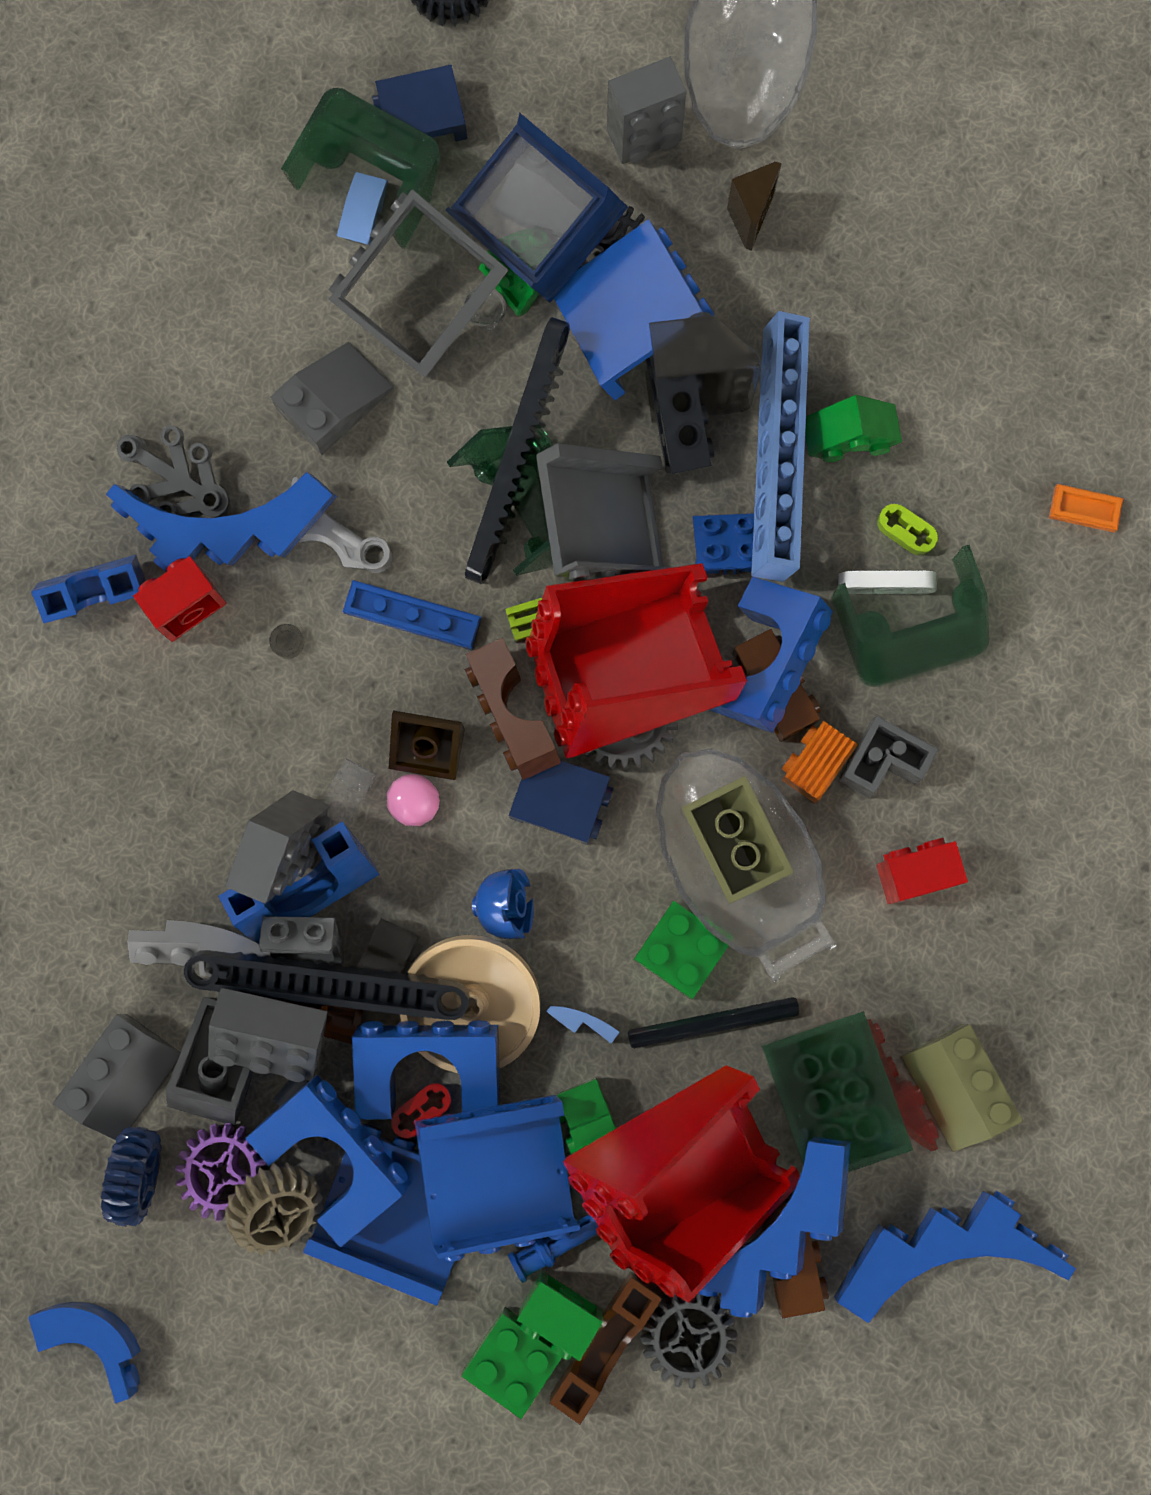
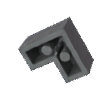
[838,716,938,798]

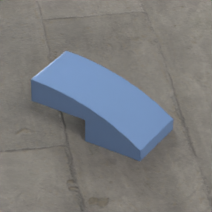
[337,172,388,245]
[546,1006,620,1043]

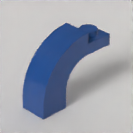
[28,1302,141,1404]

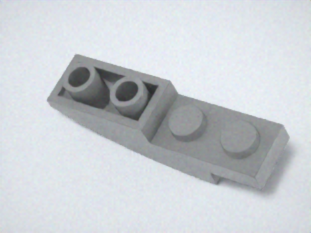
[127,920,270,977]

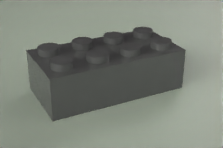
[225,790,331,904]

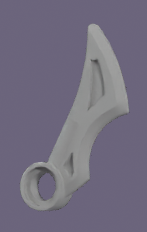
[291,477,393,573]

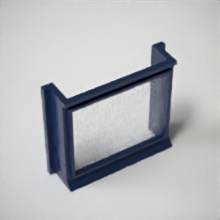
[445,112,628,303]

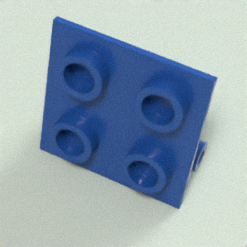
[693,513,754,575]

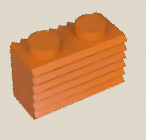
[781,721,858,804]

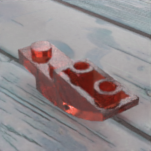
[852,1018,939,1152]

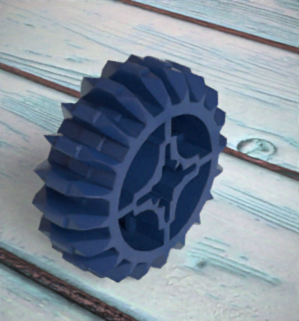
[101,1127,162,1227]

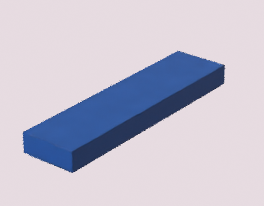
[342,580,482,650]

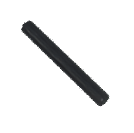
[628,997,800,1048]

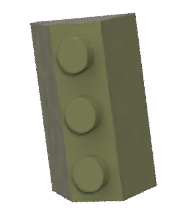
[681,776,794,904]
[901,1024,1023,1152]

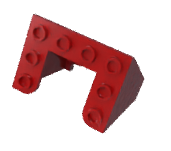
[526,563,747,758]
[563,1065,800,1303]

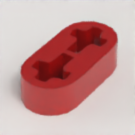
[391,1084,451,1138]

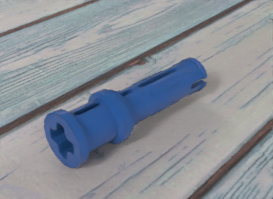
[508,1214,598,1283]

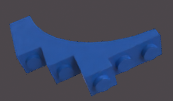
[106,472,337,572]
[698,1137,851,1318]
[833,1191,1076,1324]

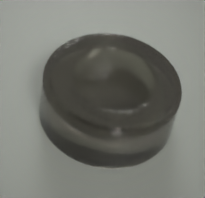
[269,624,305,659]

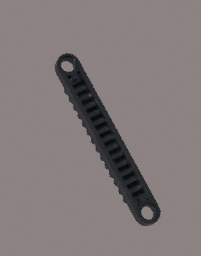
[465,317,570,584]
[183,950,470,1020]

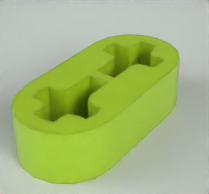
[877,504,938,556]

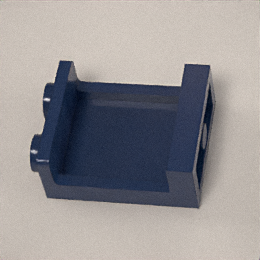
[372,64,468,155]
[509,760,614,845]

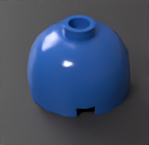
[472,868,534,939]

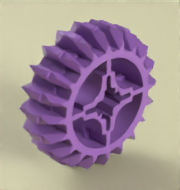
[175,1123,268,1221]

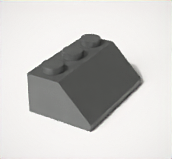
[53,1014,181,1140]

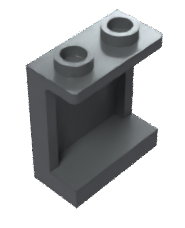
[259,916,344,966]

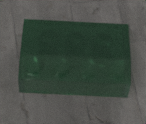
[760,1011,913,1172]

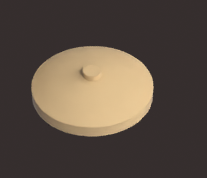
[400,935,541,1073]

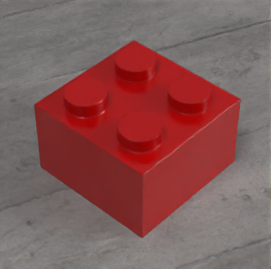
[133,556,227,642]
[876,837,968,905]

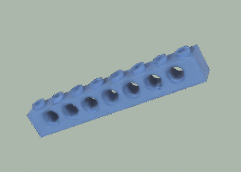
[751,311,810,582]

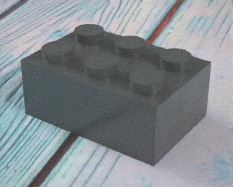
[607,56,687,164]
[208,988,327,1082]

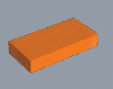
[1049,484,1124,533]

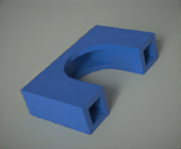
[709,577,833,733]
[218,821,380,944]
[352,1020,501,1119]
[245,1075,411,1247]

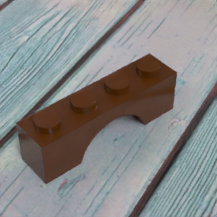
[464,638,561,780]
[550,1271,662,1425]

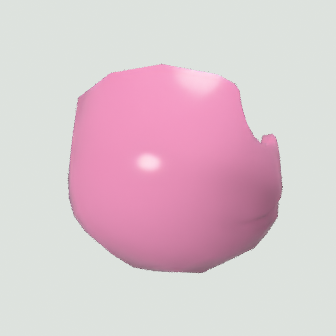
[387,774,440,826]

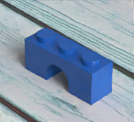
[31,555,145,624]

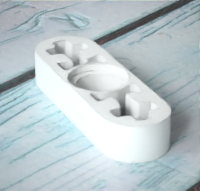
[838,571,937,594]

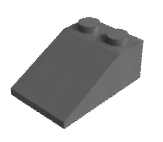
[270,342,394,455]
[166,996,253,1126]

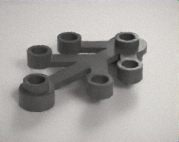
[117,426,230,517]

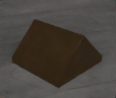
[727,161,782,251]
[388,710,465,780]

